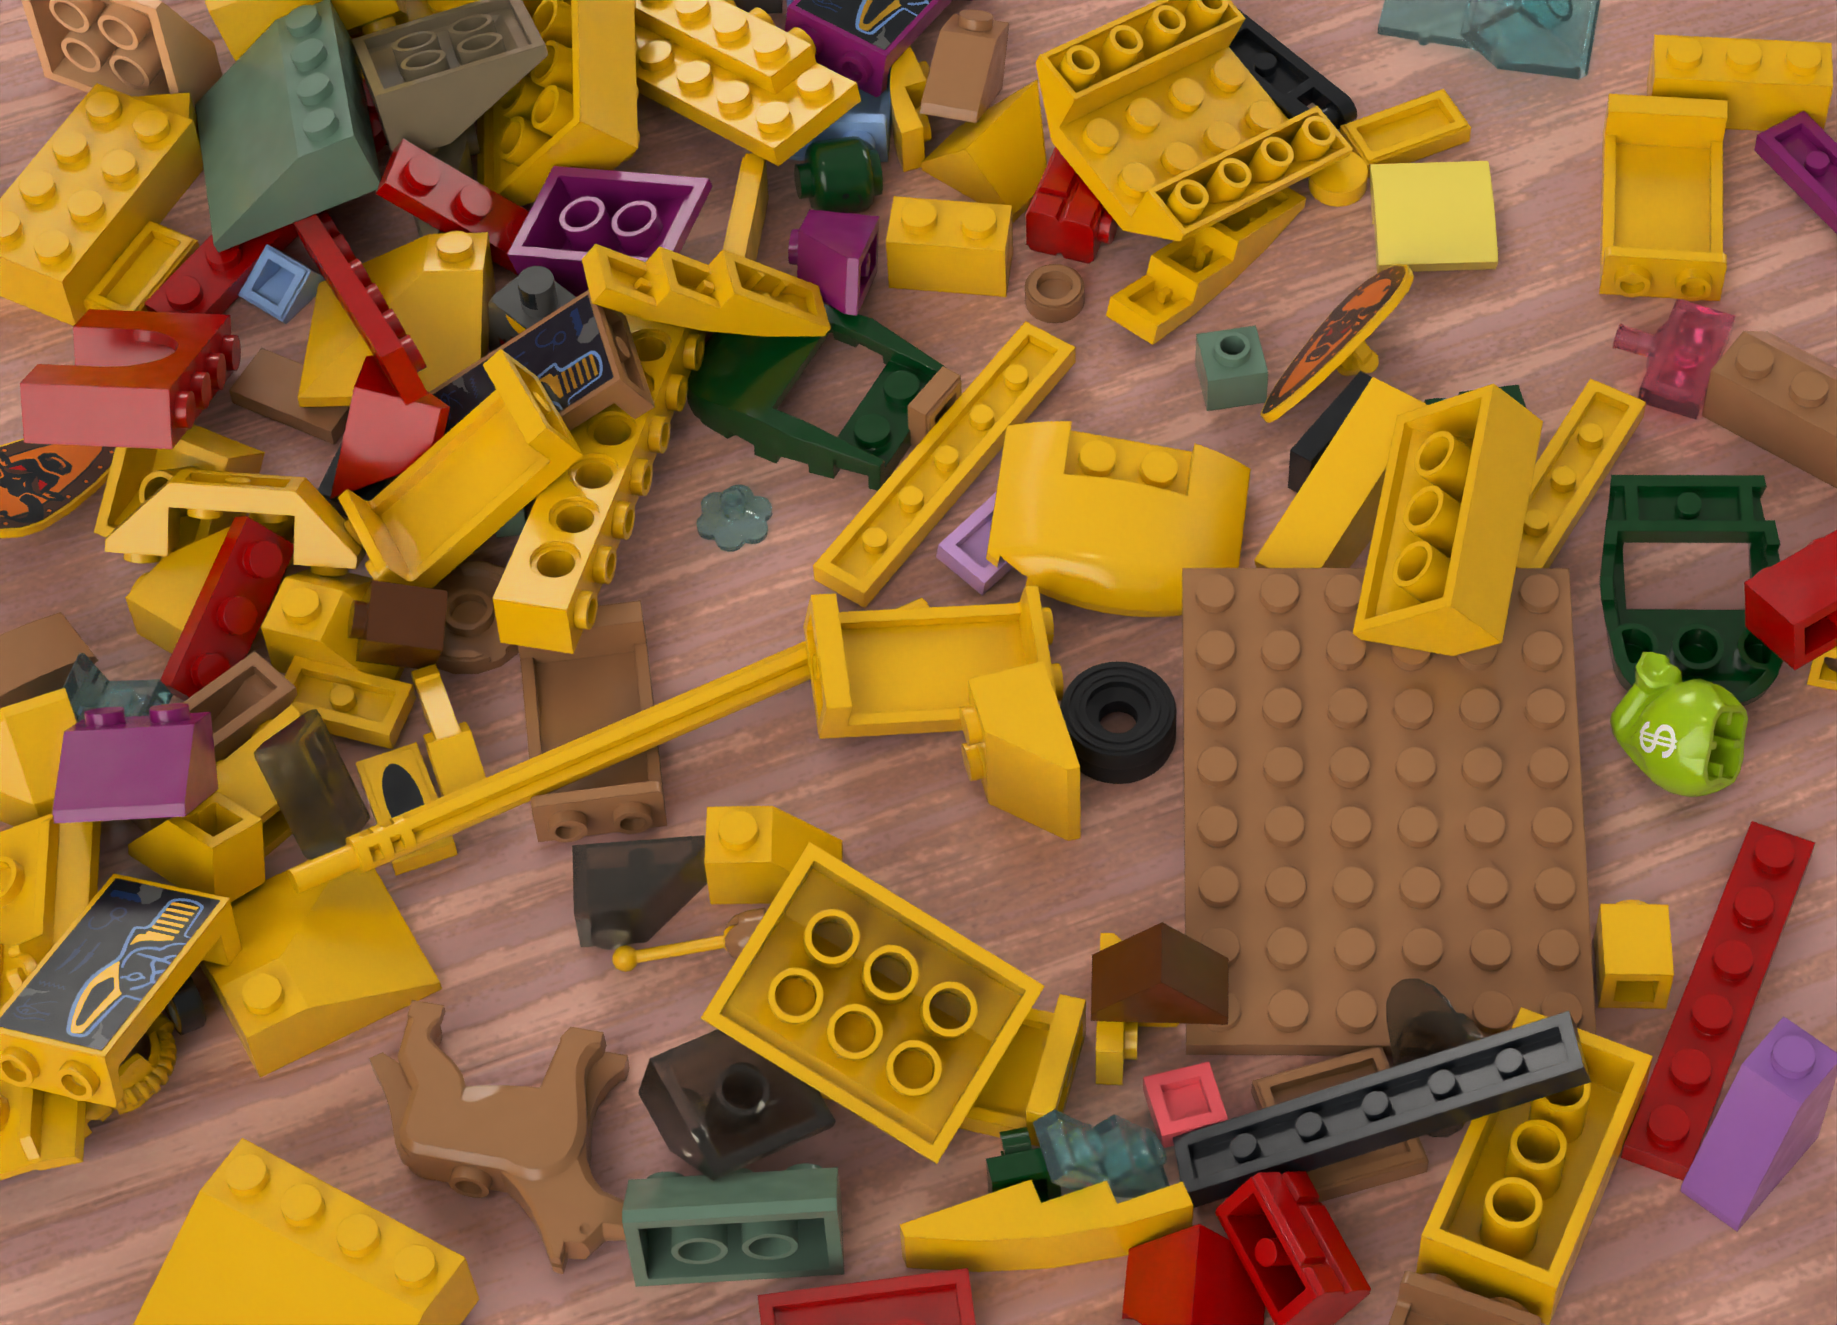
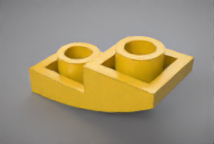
[890,46,932,172]

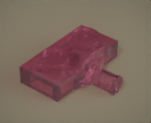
[1612,299,1735,420]

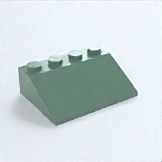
[195,0,381,252]

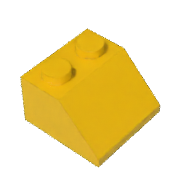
[94,424,265,559]
[959,661,1081,841]

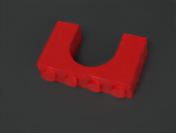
[20,309,241,449]

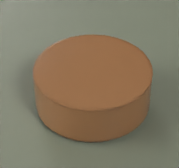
[1025,264,1085,323]

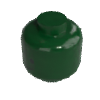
[794,136,883,214]

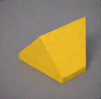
[921,79,1047,223]

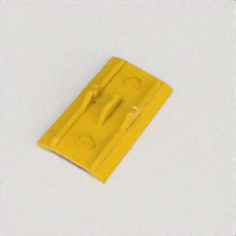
[0,813,101,1181]

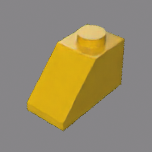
[704,806,843,904]

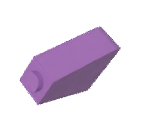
[1680,1016,1837,1231]

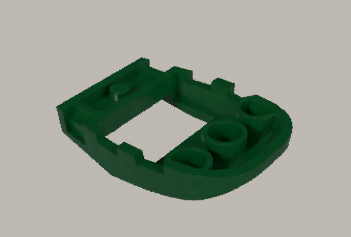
[687,304,947,491]
[1599,475,1783,706]

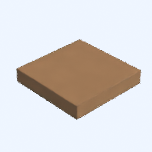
[1251,1047,1429,1202]

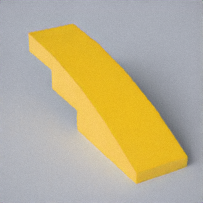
[1106,187,1307,345]
[582,244,831,337]
[899,1180,1193,1272]

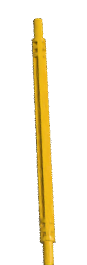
[288,598,929,894]

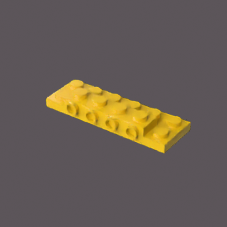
[634,0,861,166]

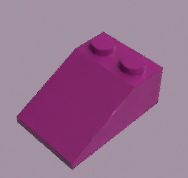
[507,166,713,297]

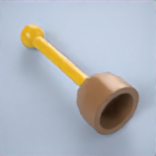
[612,908,766,972]

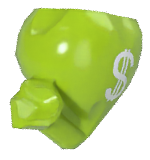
[1610,652,1748,797]

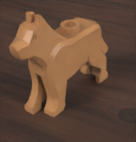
[369,1000,630,1274]

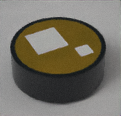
[165,975,206,1036]

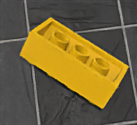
[1352,383,1543,656]

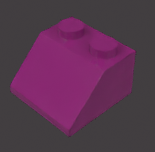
[52,703,218,824]

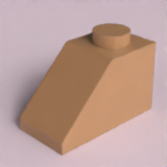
[920,9,1009,123]

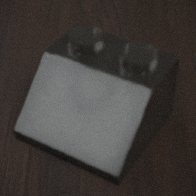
[638,1029,836,1180]

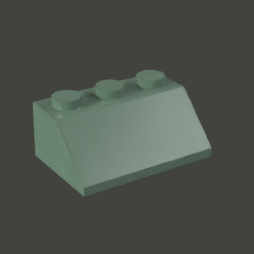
[622,1163,844,1287]

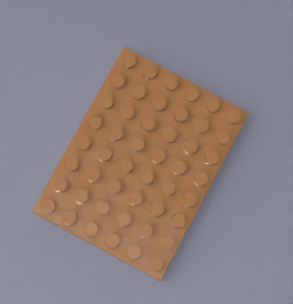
[1182,568,1597,1056]

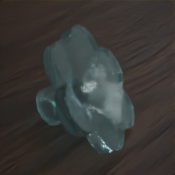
[696,485,772,552]

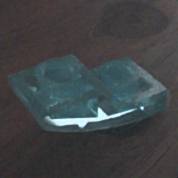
[1033,1109,1170,1198]

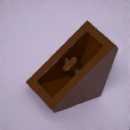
[1091,922,1228,1025]

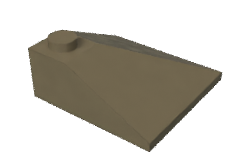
[351,0,548,155]

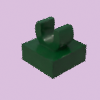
[986,1127,1062,1203]

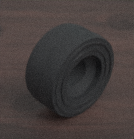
[1060,661,1177,784]

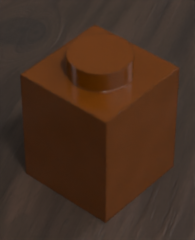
[348,580,448,669]

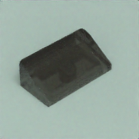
[254,709,370,860]

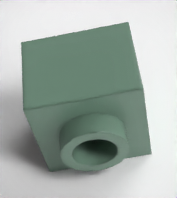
[1195,325,1268,411]

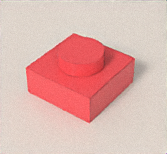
[1143,1062,1228,1149]

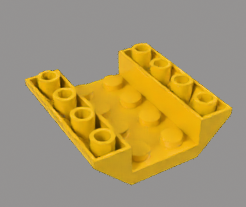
[1035,0,1353,242]

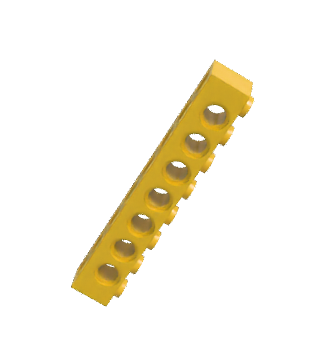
[492,313,708,654]

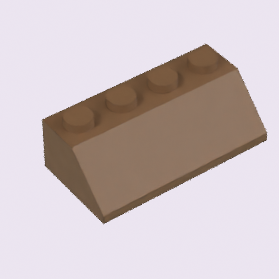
[1702,331,1837,488]

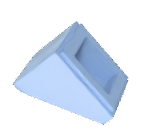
[238,244,325,324]

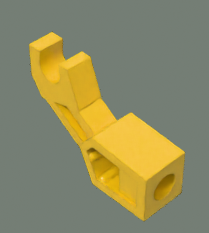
[411,664,486,796]

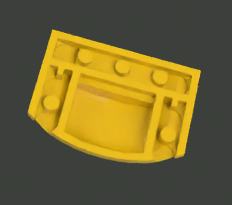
[986,421,1251,617]

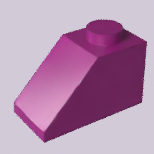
[788,209,880,315]

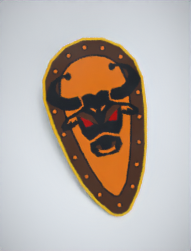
[1260,264,1414,423]
[0,438,116,538]

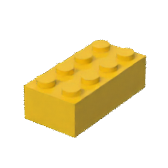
[0,83,204,326]
[1416,1007,1653,1325]

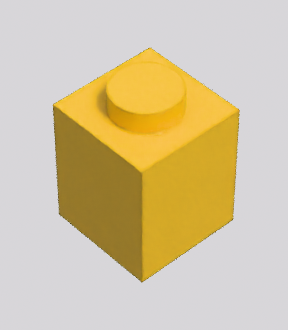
[1594,900,1674,1009]

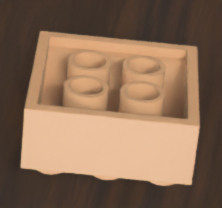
[21,0,223,117]

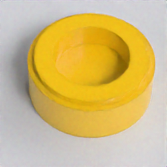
[1308,152,1368,207]

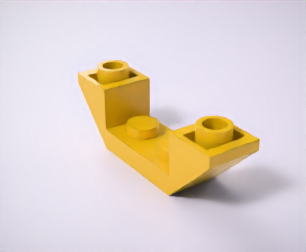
[105,469,366,576]

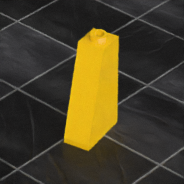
[1254,377,1427,568]

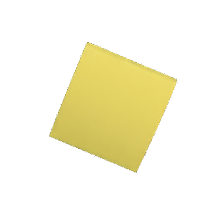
[1369,161,1498,273]

